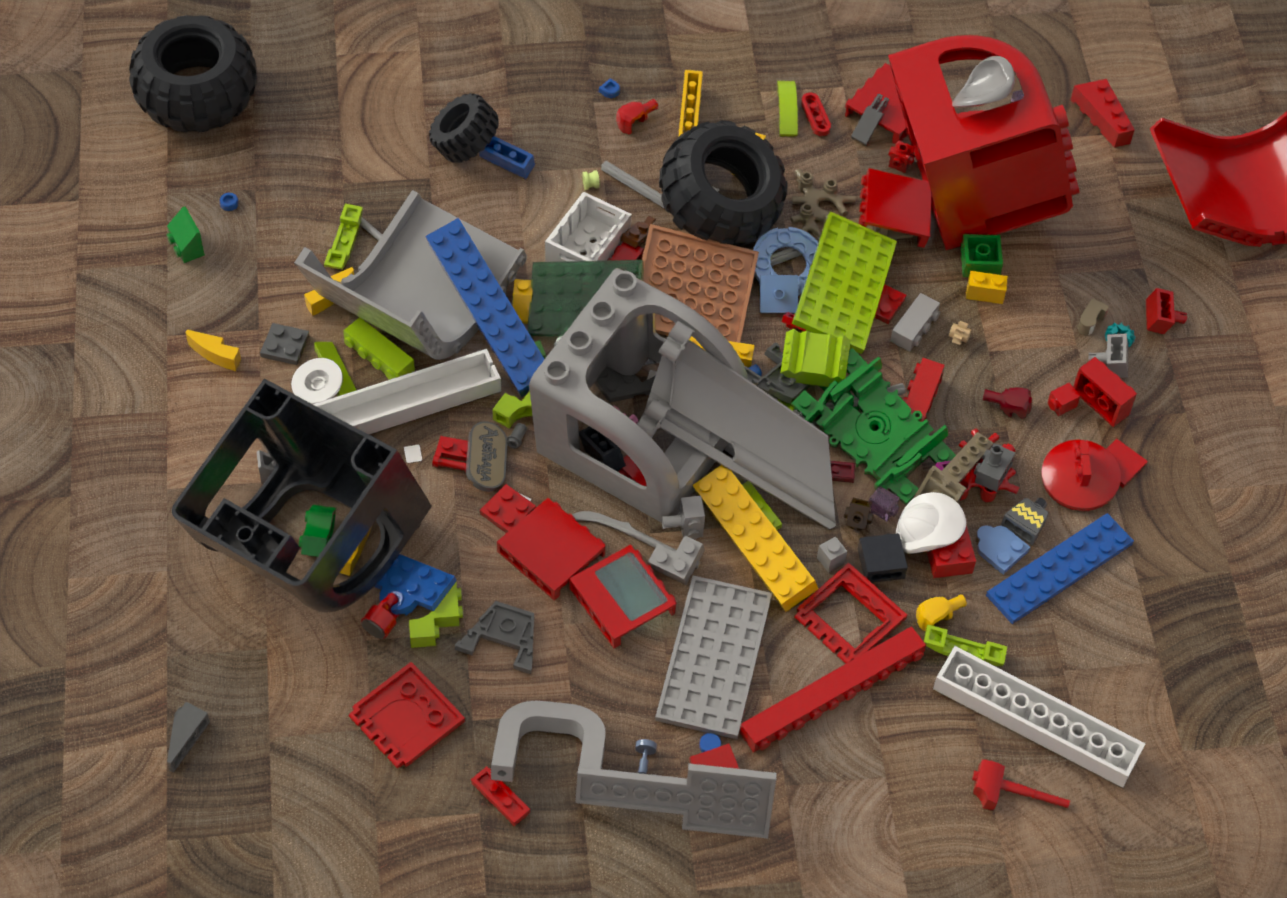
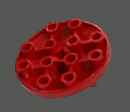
[1041,440,1121,511]

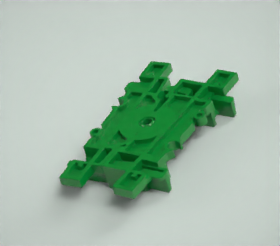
[791,348,956,506]

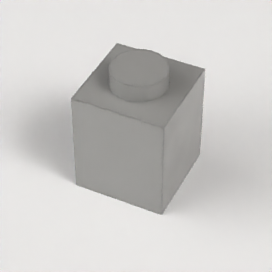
[817,536,847,573]

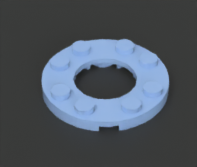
[753,227,819,296]

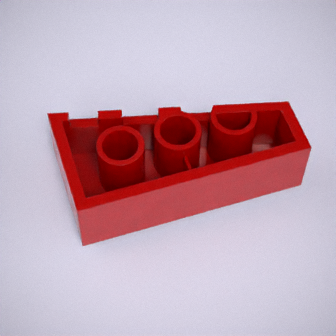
[1070,79,1135,148]
[903,358,945,422]

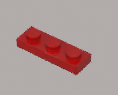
[471,766,530,826]

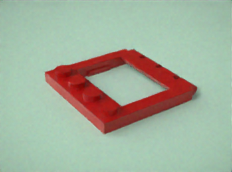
[794,563,907,664]

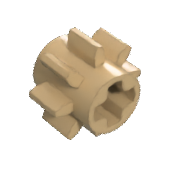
[949,321,971,345]

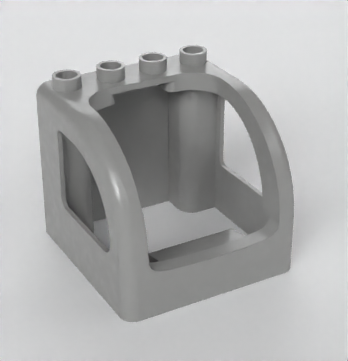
[529,268,748,522]

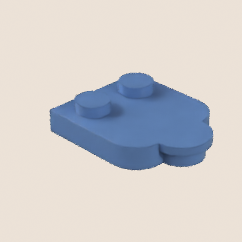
[977,525,1031,575]

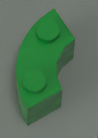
[299,504,337,557]

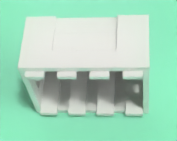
[545,192,631,283]

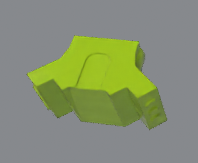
[780,329,851,387]

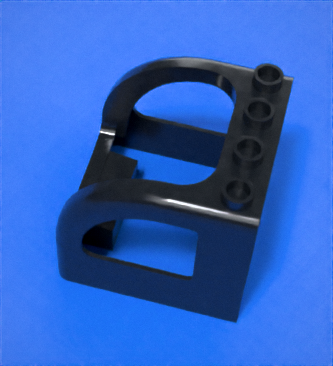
[172,378,432,613]

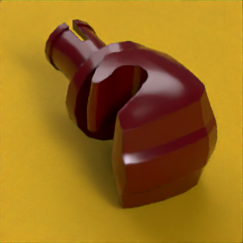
[982,387,1033,419]

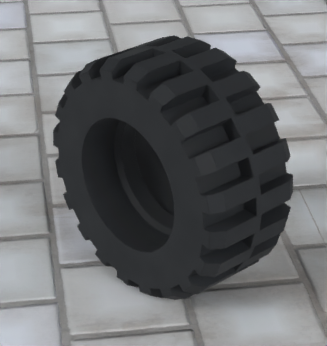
[429,93,499,163]

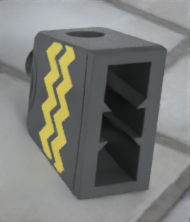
[1001,498,1049,546]

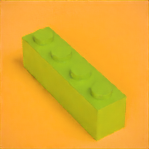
[343,317,415,380]

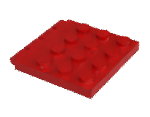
[349,662,465,769]

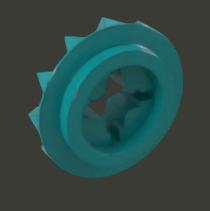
[1105,322,1136,347]

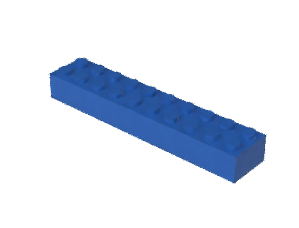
[425,218,545,398]

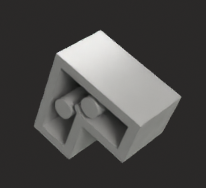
[648,535,705,585]

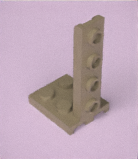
[913,432,993,503]

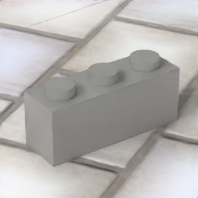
[890,293,940,352]

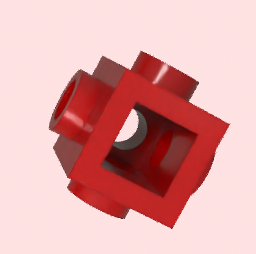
[888,141,915,173]

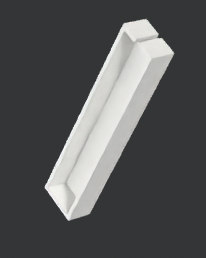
[313,349,501,434]

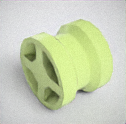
[582,170,600,190]

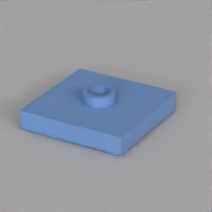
[760,275,798,313]

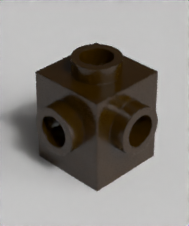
[844,497,874,531]

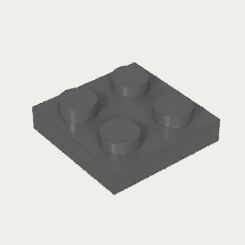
[260,323,309,365]

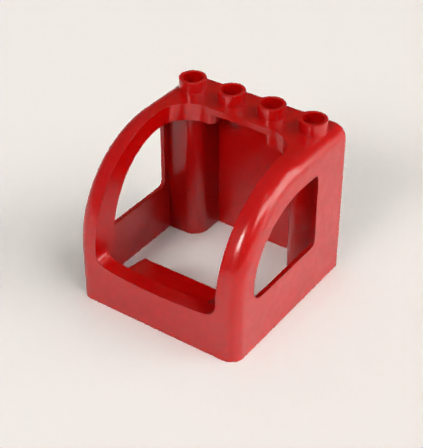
[888,35,1080,250]

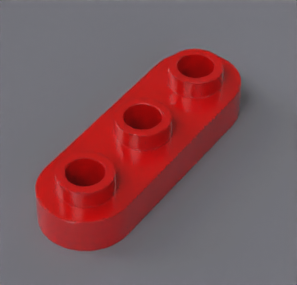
[801,92,831,136]

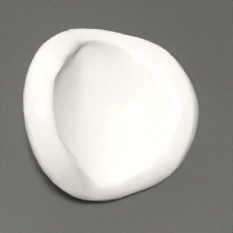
[896,492,966,554]

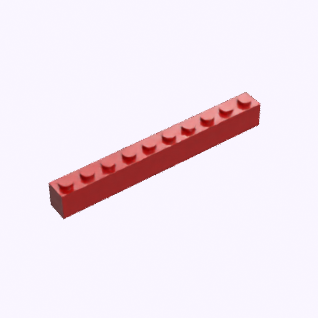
[740,626,926,753]

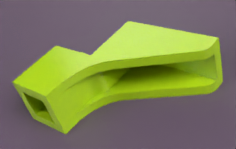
[493,391,533,429]
[409,582,463,648]

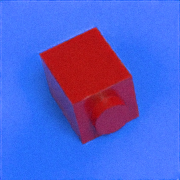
[1047,383,1081,416]

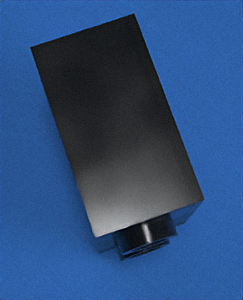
[857,533,908,583]

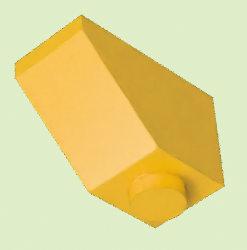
[512,279,534,324]

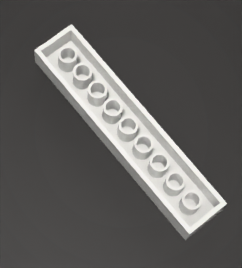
[933,646,1145,788]

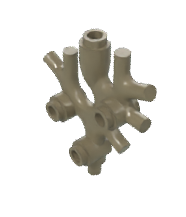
[790,169,856,238]

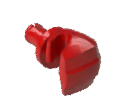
[616,99,659,134]

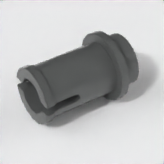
[507,423,527,449]

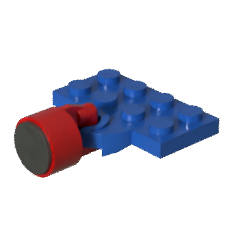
[361,554,457,639]

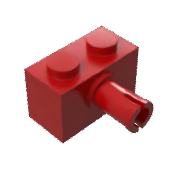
[1146,288,1188,334]

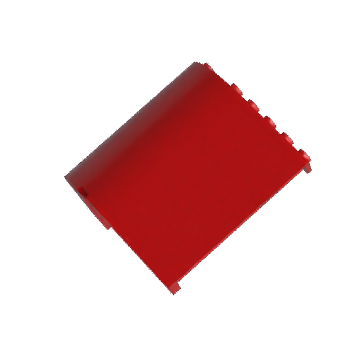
[1150,111,1287,247]

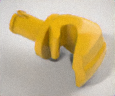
[916,594,967,632]

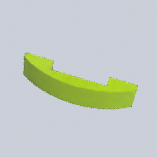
[777,81,798,137]
[324,204,363,270]
[924,624,1007,666]

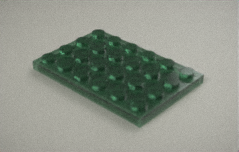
[528,260,644,336]

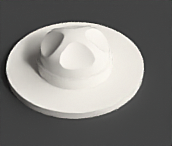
[291,358,343,404]

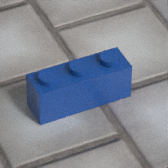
[479,136,535,179]

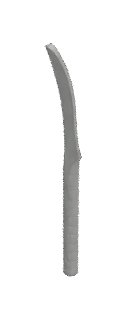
[573,511,701,569]

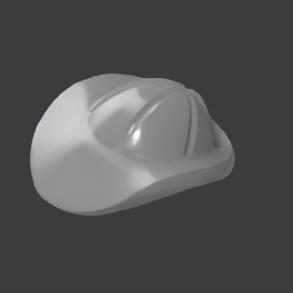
[952,56,1015,107]

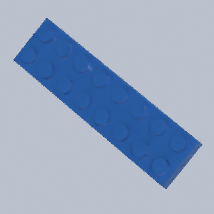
[986,513,1134,624]

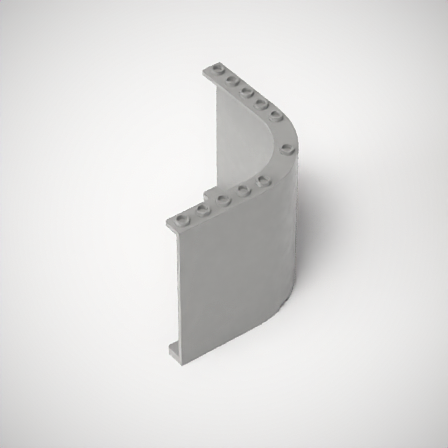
[294,190,527,360]

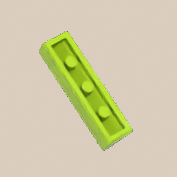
[314,342,357,396]

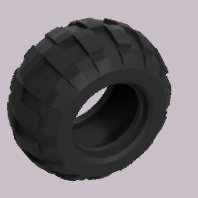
[129,15,257,133]
[659,120,788,247]

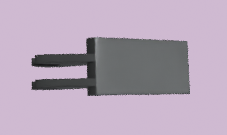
[851,94,889,146]

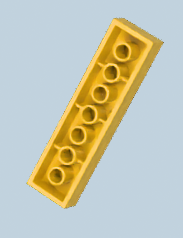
[692,465,819,612]

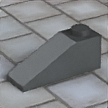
[167,702,210,773]

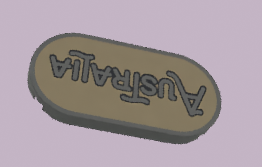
[466,421,507,492]

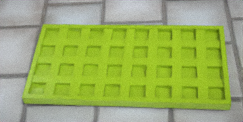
[792,211,897,354]

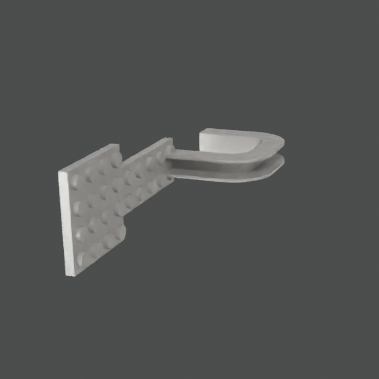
[491,701,777,838]

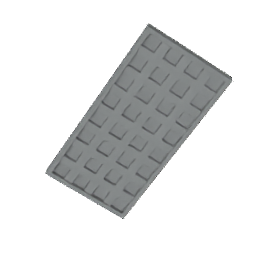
[655,576,772,739]

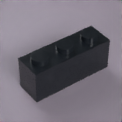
[579,426,626,472]

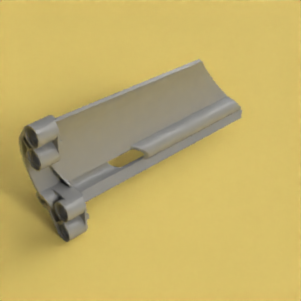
[637,321,836,530]

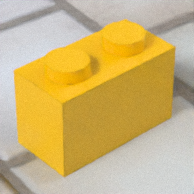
[966,271,1008,304]

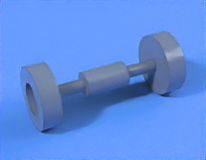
[635,739,657,774]

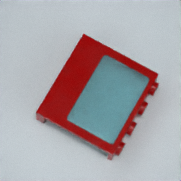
[569,544,677,648]

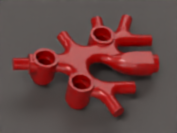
[959,429,1020,502]

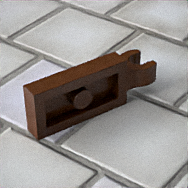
[620,216,656,248]

